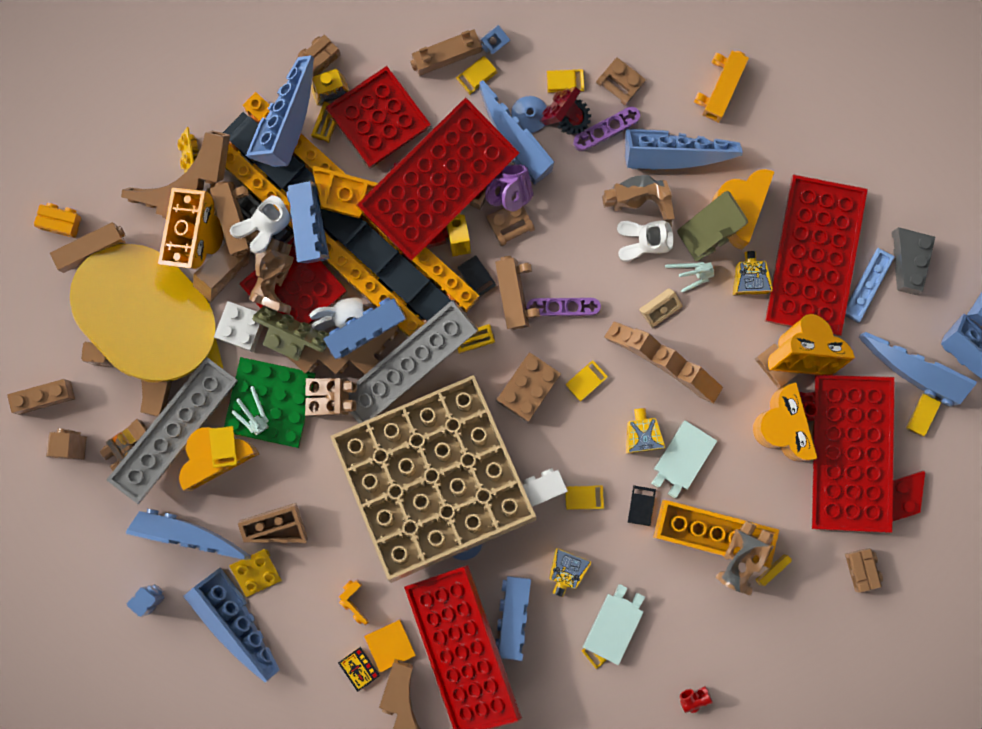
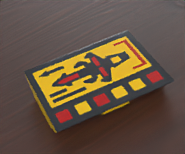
[338,647,380,692]

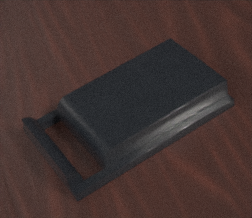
[457,255,497,297]
[627,485,656,526]

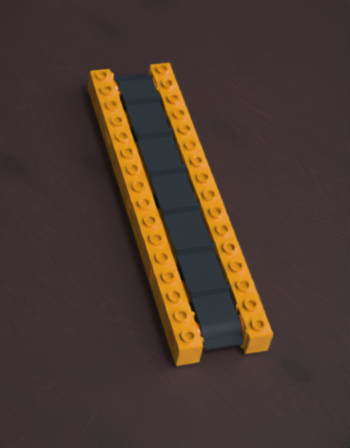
[223,92,479,337]

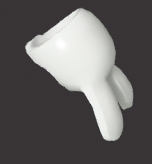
[230,196,291,254]
[617,220,674,262]
[310,297,364,331]

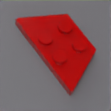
[892,470,925,522]

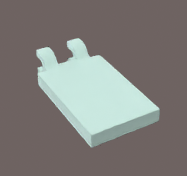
[651,420,717,498]
[583,584,645,665]

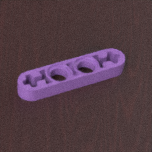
[573,107,640,151]
[526,298,601,317]

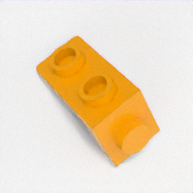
[339,579,370,625]

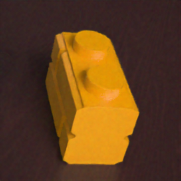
[34,203,82,238]

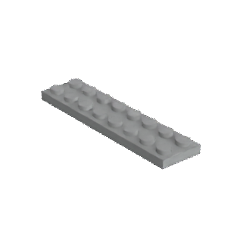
[349,300,478,424]
[107,357,238,505]

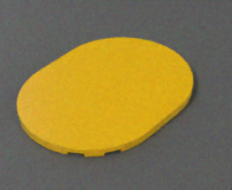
[70,244,215,382]

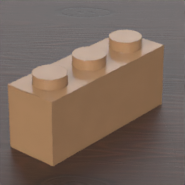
[7,379,75,415]

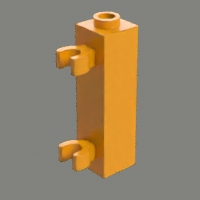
[694,50,749,123]

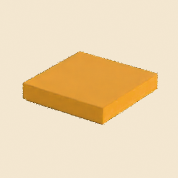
[364,619,416,672]

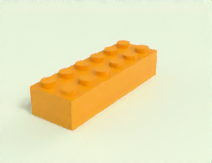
[653,500,779,568]

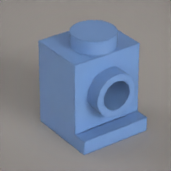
[480,25,510,54]

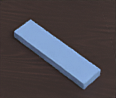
[845,248,895,323]

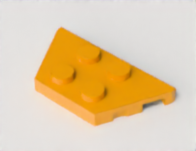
[312,165,378,219]

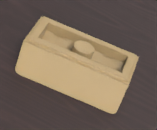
[639,288,683,328]

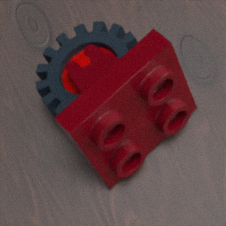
[540,86,591,135]

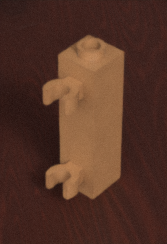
[410,29,481,76]
[210,181,260,257]
[50,222,126,273]
[495,256,540,330]

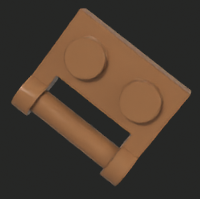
[596,57,646,105]
[486,206,535,247]

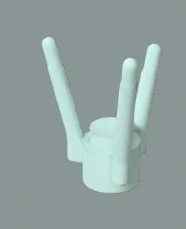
[665,262,714,293]
[232,386,269,435]

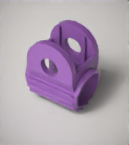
[485,164,534,212]

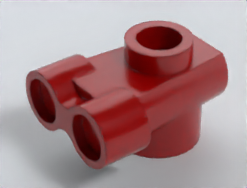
[799,392,818,422]
[679,686,713,713]

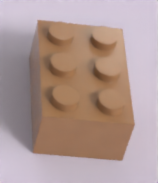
[496,352,561,423]

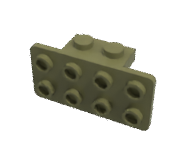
[677,191,748,261]
[252,306,329,361]

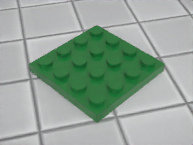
[224,357,316,448]

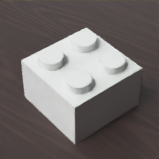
[214,301,264,353]
[522,468,567,507]

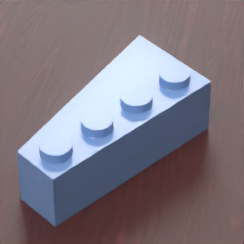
[287,181,330,263]
[323,297,407,359]
[495,576,531,661]

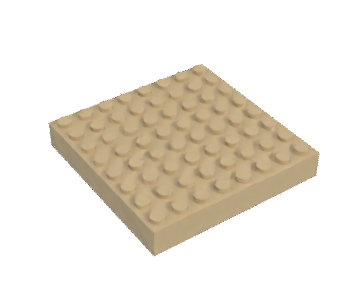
[330,375,536,583]

